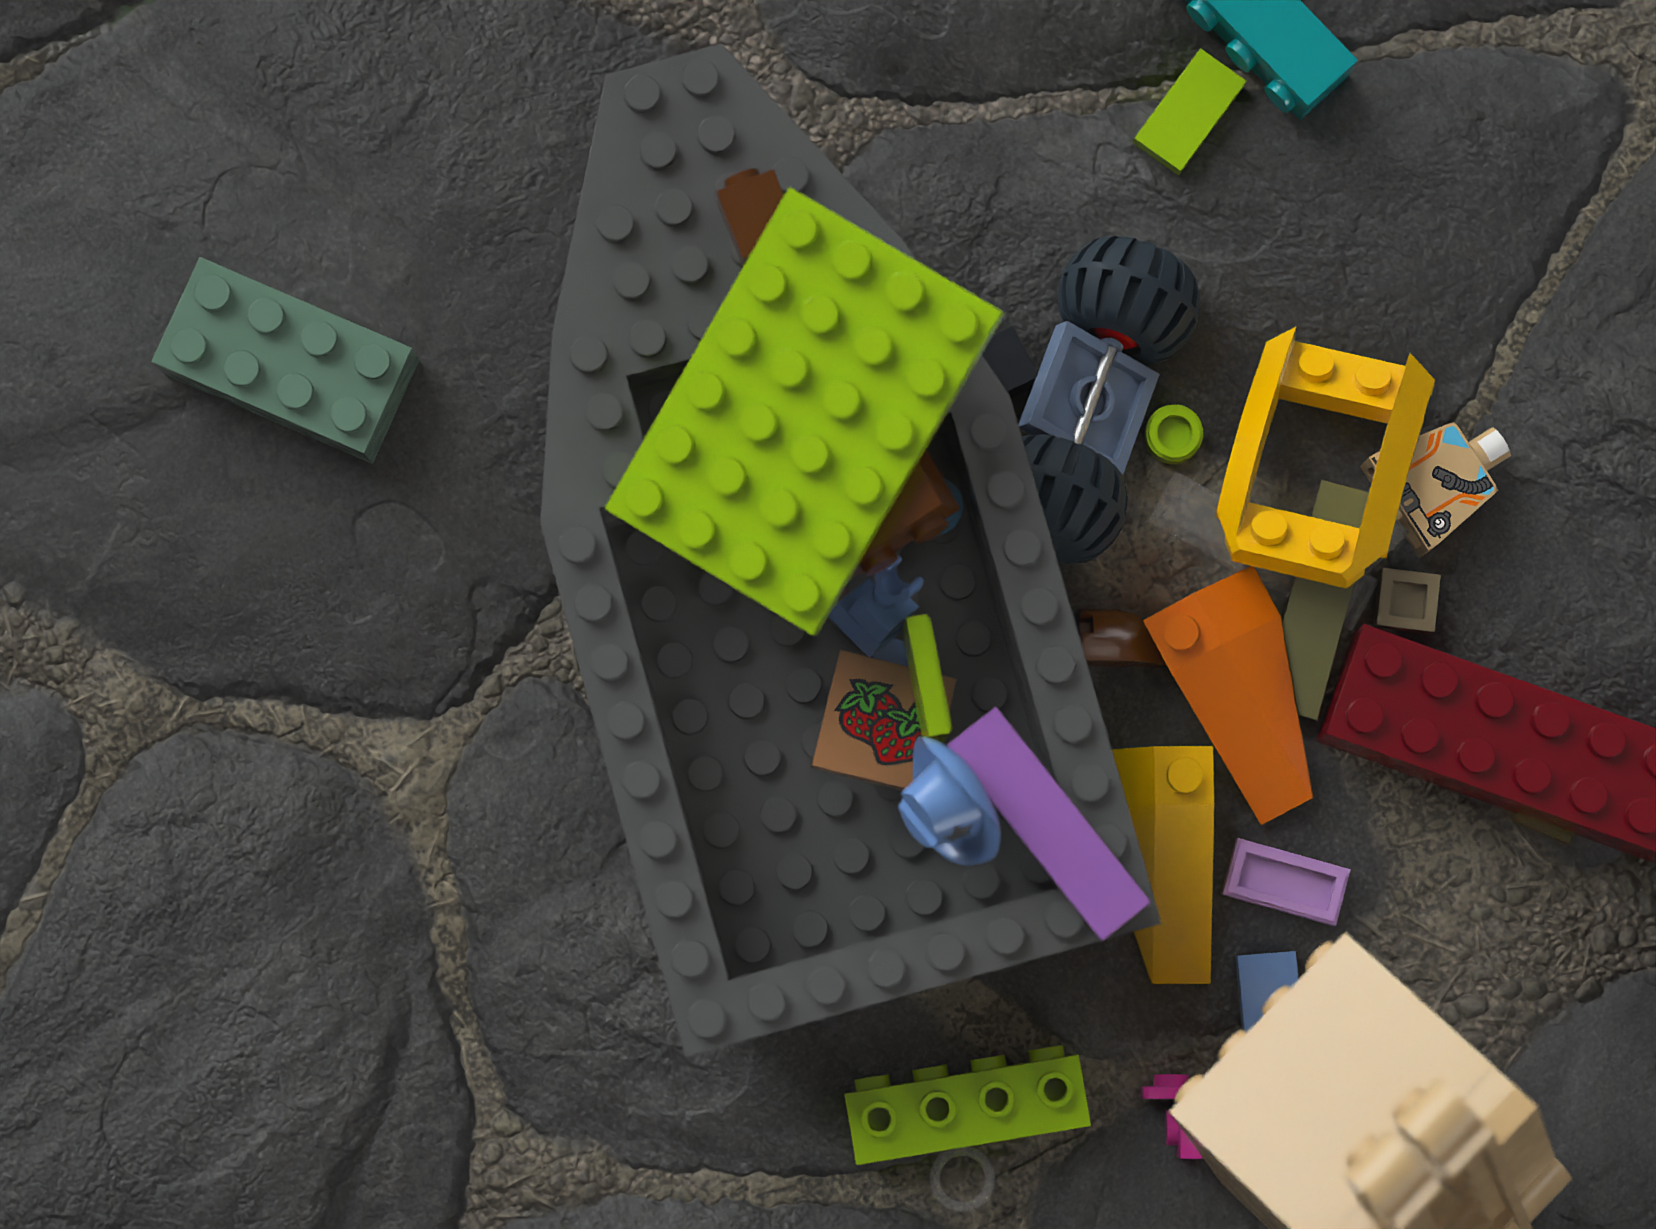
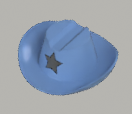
[898,736,1000,865]

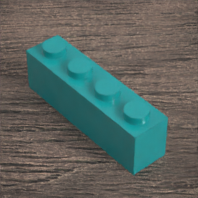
[1185,0,1358,120]

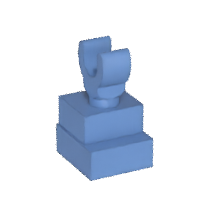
[828,555,923,658]

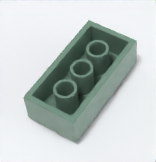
[151,257,420,464]

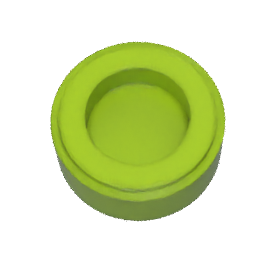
[1144,404,1203,464]

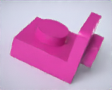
[1140,1074,1203,1159]

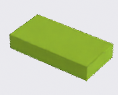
[1133,48,1246,176]
[901,614,952,743]

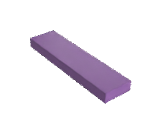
[947,707,1151,941]

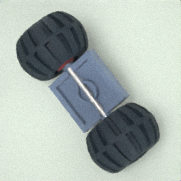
[1018,236,1200,564]

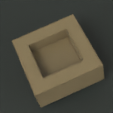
[1373,568,1441,635]

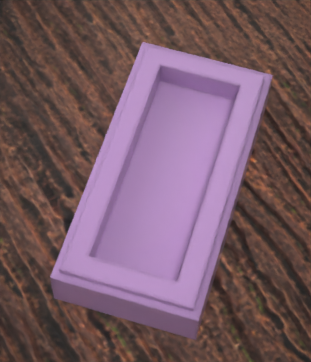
[1221,838,1351,926]

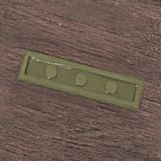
[1283,480,1369,720]

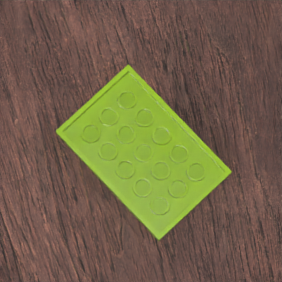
[604,187,1005,635]

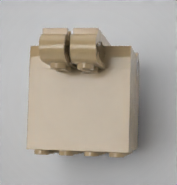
[1170,932,1572,1229]

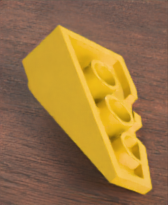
[1111,746,1214,984]

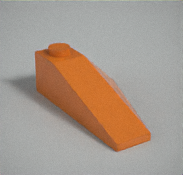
[1143,566,1314,825]

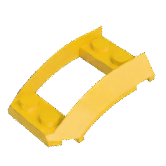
[1216,327,1435,589]

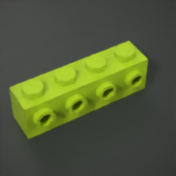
[844,1045,1091,1165]

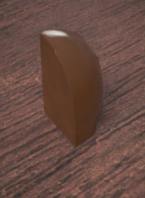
[1078,609,1168,667]

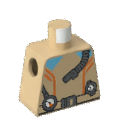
[1360,422,1511,558]

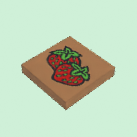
[811,650,957,791]

